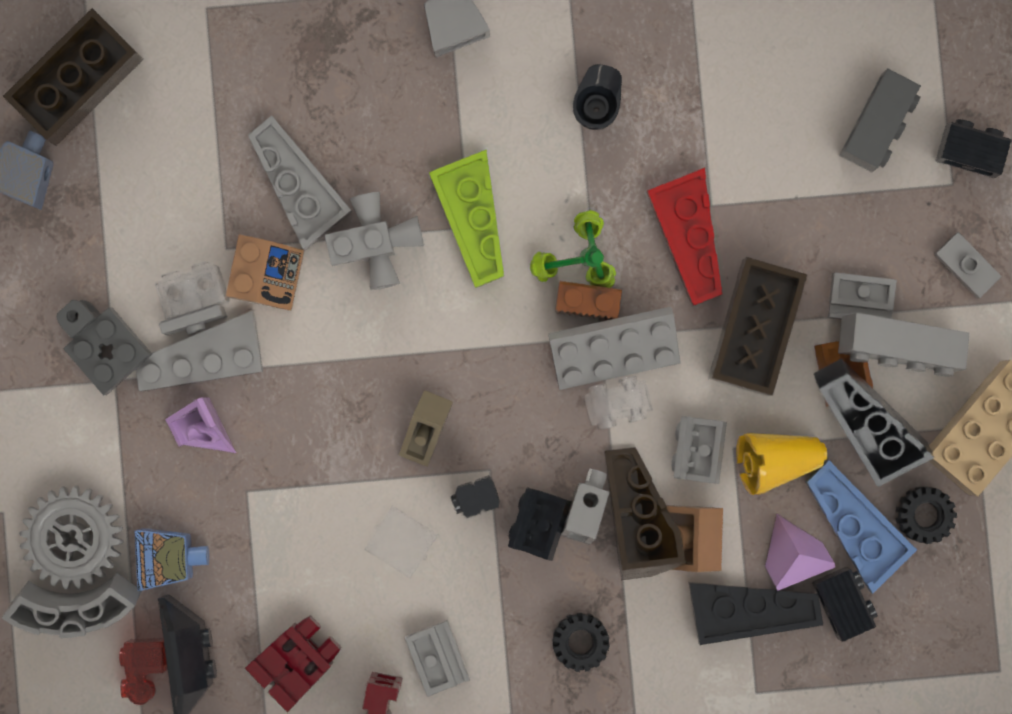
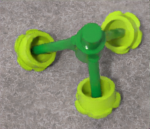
[530,210,616,288]

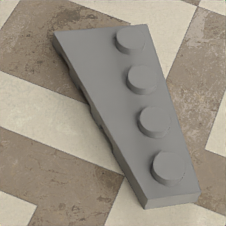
[248,115,352,251]
[136,310,263,391]

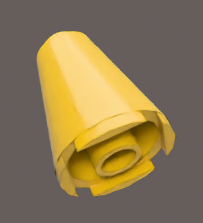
[736,433,827,495]

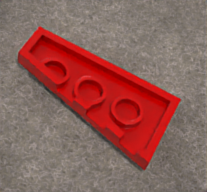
[646,168,722,306]

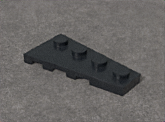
[688,582,823,645]

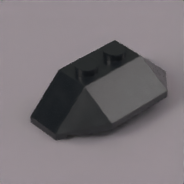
[158,595,217,714]

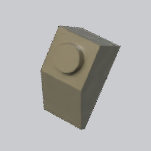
[399,390,453,467]

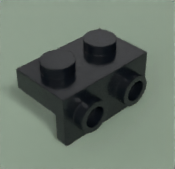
[508,487,572,561]

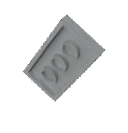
[548,307,681,390]

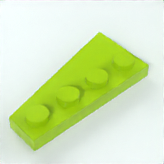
[429,150,504,288]

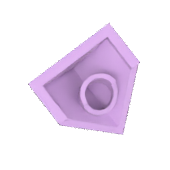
[165,397,236,453]
[765,514,835,591]

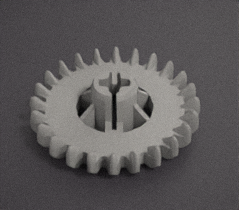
[19,486,124,589]

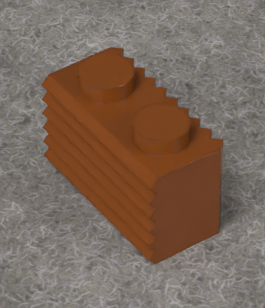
[555,281,622,321]

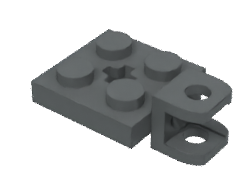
[56,300,152,396]

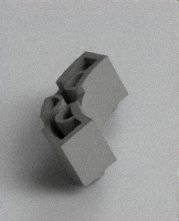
[2,572,142,638]

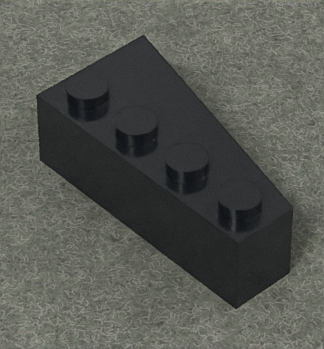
[813,358,935,487]

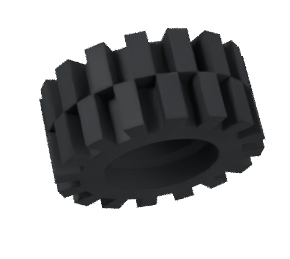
[895,487,957,544]
[552,613,610,672]

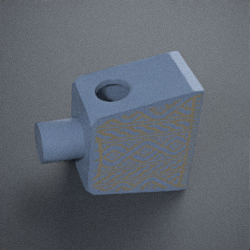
[0,130,53,210]

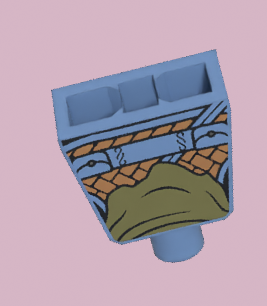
[135,528,209,591]

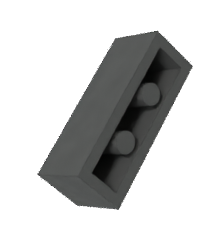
[839,68,921,172]

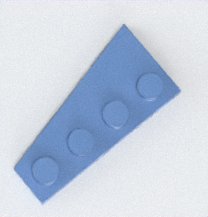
[805,460,917,594]

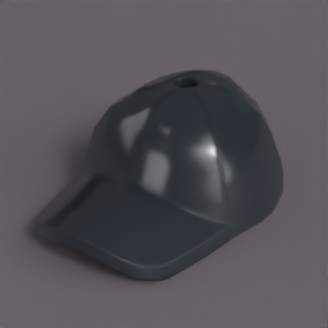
[573,64,622,130]

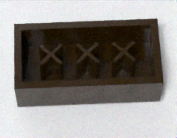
[708,257,807,396]

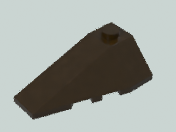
[605,447,686,581]

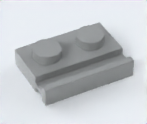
[828,272,897,319]
[405,620,470,697]

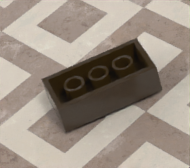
[3,8,144,146]

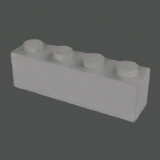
[838,313,969,376]

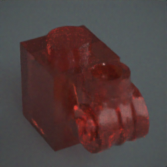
[119,638,168,705]

